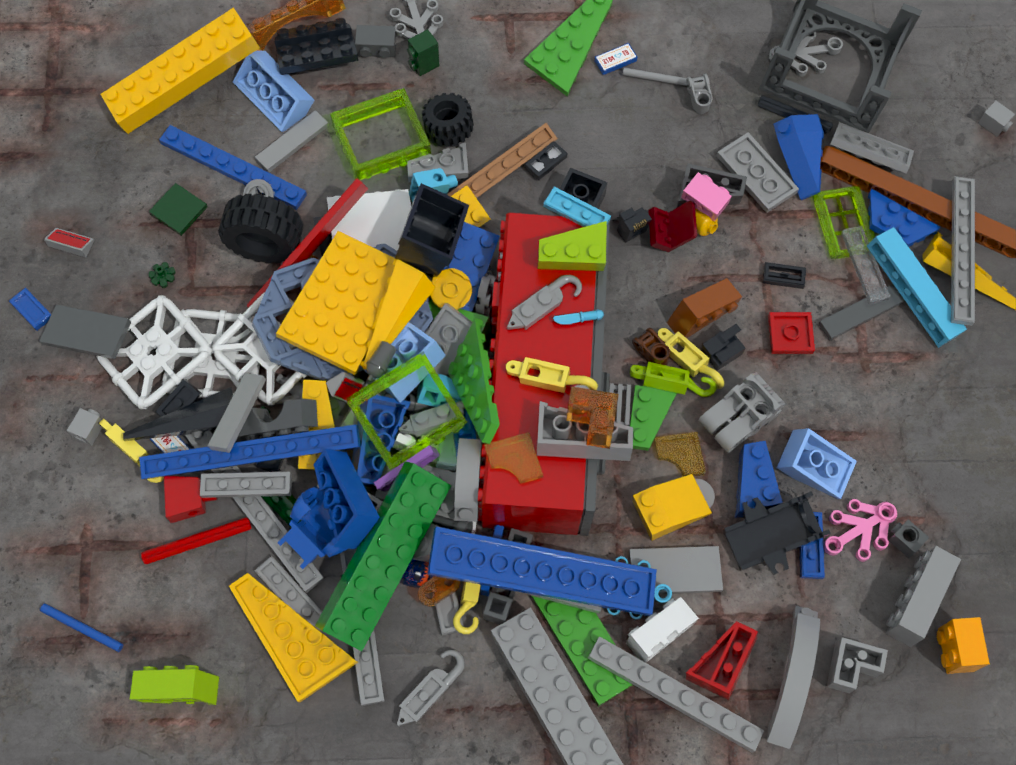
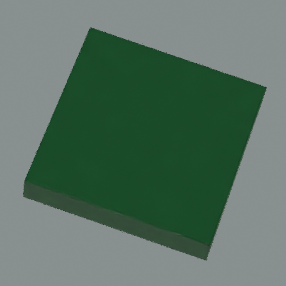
[149,183,208,236]

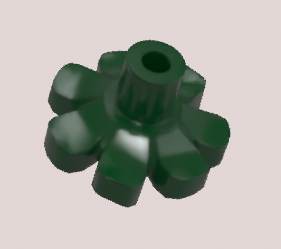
[149,262,176,288]

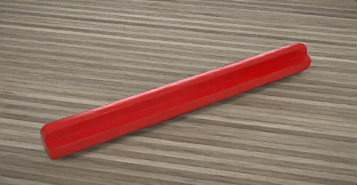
[141,517,251,564]

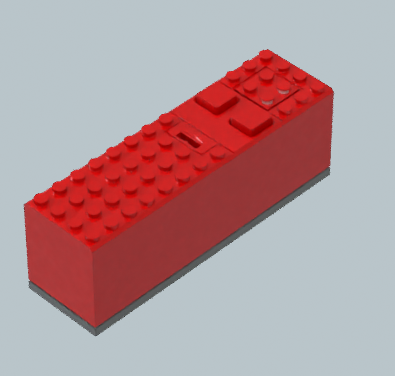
[478,213,610,536]

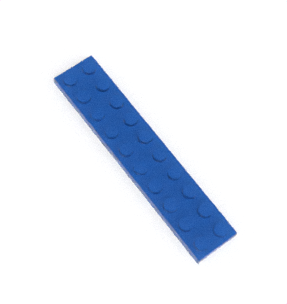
[427,527,657,616]

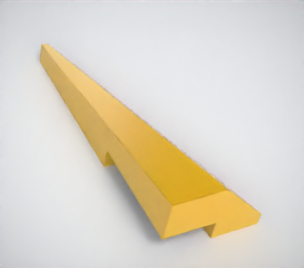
[922,232,1016,310]
[360,259,436,370]

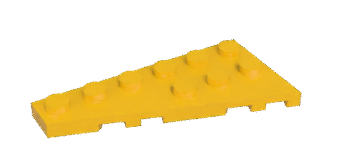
[229,573,358,702]

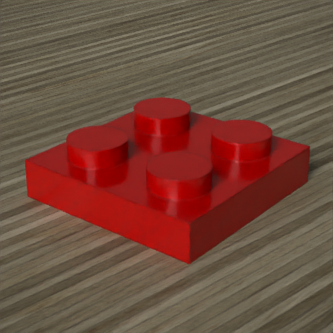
[768,312,815,354]

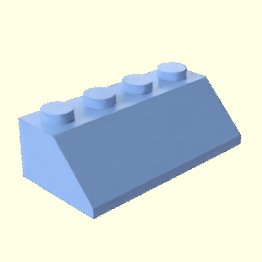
[233,50,314,132]

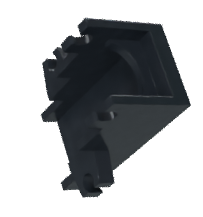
[723,491,831,575]

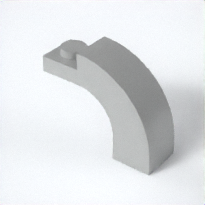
[454,438,482,522]

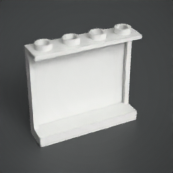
[327,189,411,251]

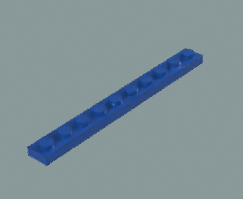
[139,424,361,479]

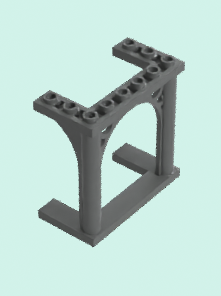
[759,0,922,133]

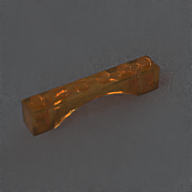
[244,0,346,59]

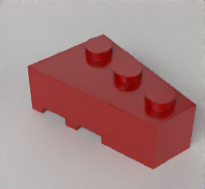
[686,621,758,700]

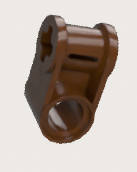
[632,327,670,365]

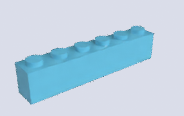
[867,227,967,348]

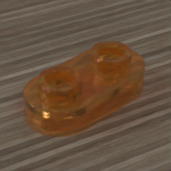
[418,576,460,607]

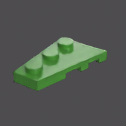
[630,385,677,451]

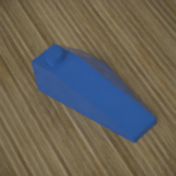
[774,114,824,200]

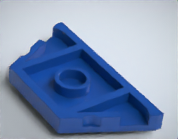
[868,189,940,247]

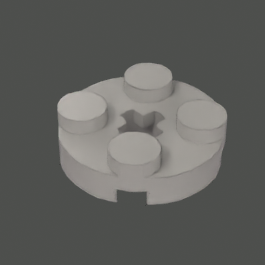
[476,274,497,317]

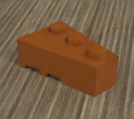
[667,278,742,338]

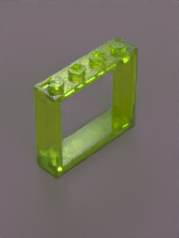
[330,88,431,180]
[347,351,467,470]

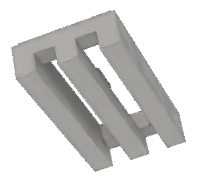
[608,383,631,426]

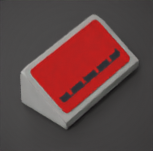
[44,228,94,257]
[326,372,365,404]

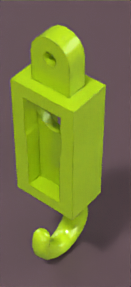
[629,362,717,397]

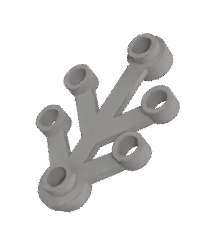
[390,0,443,39]
[769,32,843,77]

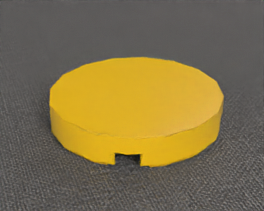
[430,268,472,310]

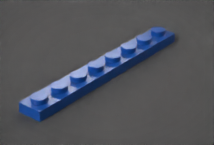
[159,125,307,210]

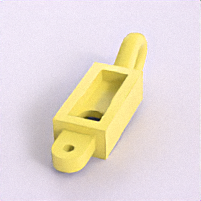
[657,328,725,389]
[506,357,598,393]
[99,419,164,483]
[453,582,480,634]

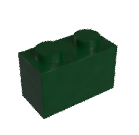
[407,29,440,76]

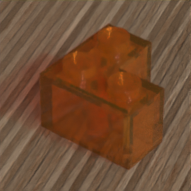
[566,387,619,449]

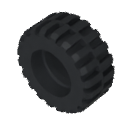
[218,194,303,264]

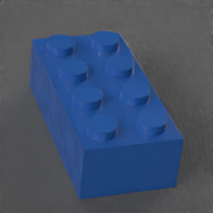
[430,222,500,312]

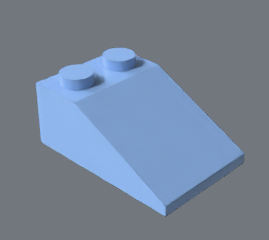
[777,428,857,499]

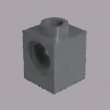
[888,519,929,558]

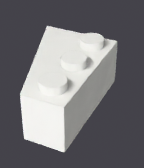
[626,597,699,663]

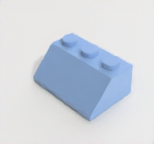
[365,322,446,403]

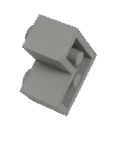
[827,637,888,693]

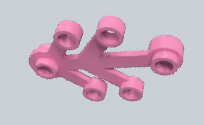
[823,499,897,562]

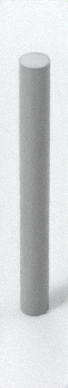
[623,67,687,86]

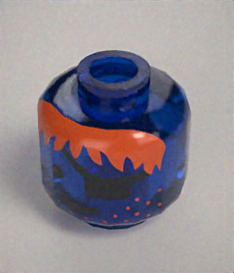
[401,559,433,589]

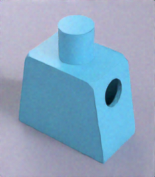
[409,168,458,203]

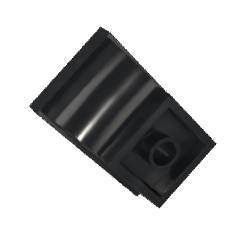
[395,183,469,277]

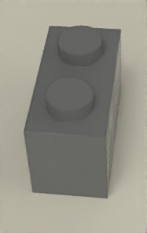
[355,25,396,58]

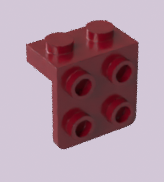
[648,201,697,253]

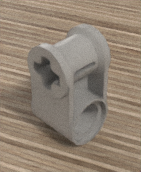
[686,73,713,114]

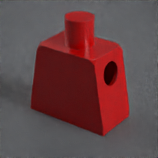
[164,476,218,523]

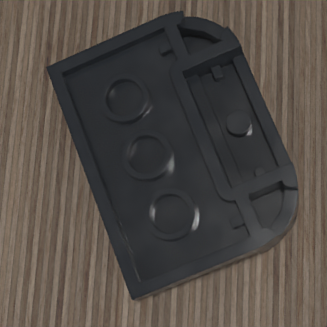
[274,18,359,75]

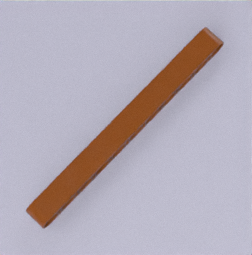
[820,146,1016,258]

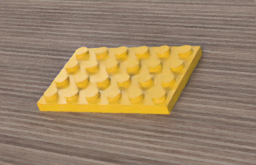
[276,231,395,375]

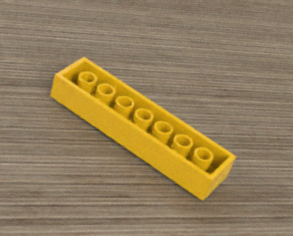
[100,7,260,134]

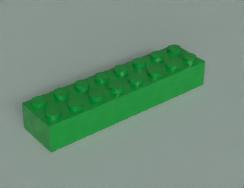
[315,461,452,651]

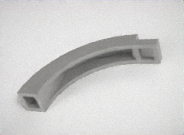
[767,605,820,749]

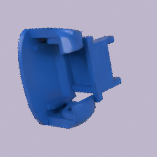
[277,487,347,569]

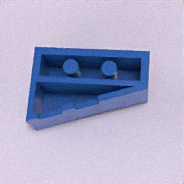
[735,441,783,518]

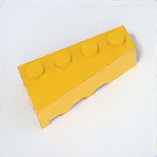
[298,380,335,470]

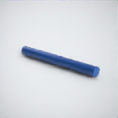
[40,603,124,652]

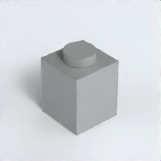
[978,101,1015,137]
[67,408,102,446]

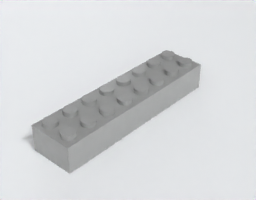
[491,607,623,765]

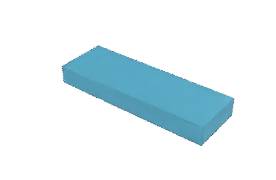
[543,186,611,227]

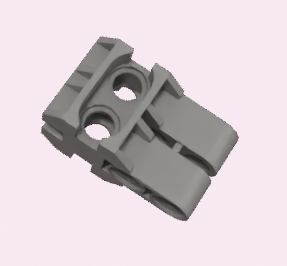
[698,372,785,453]

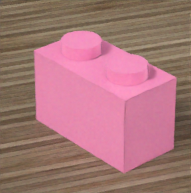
[681,172,732,221]

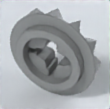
[243,179,275,198]

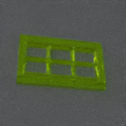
[812,186,875,259]

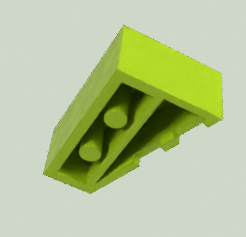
[538,221,607,271]
[130,665,219,705]

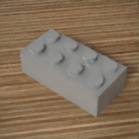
[886,546,961,647]

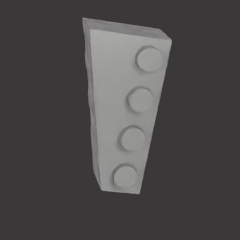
[537,401,633,461]

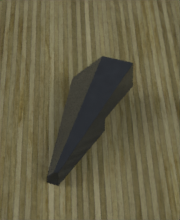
[123,387,233,441]

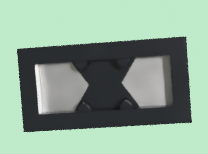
[525,141,568,181]

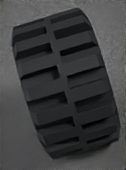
[422,93,474,147]

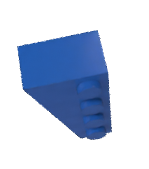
[352,394,411,487]
[314,449,380,549]

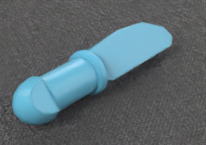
[553,310,604,324]

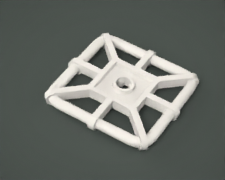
[211,292,321,405]
[96,295,212,409]
[162,309,260,399]

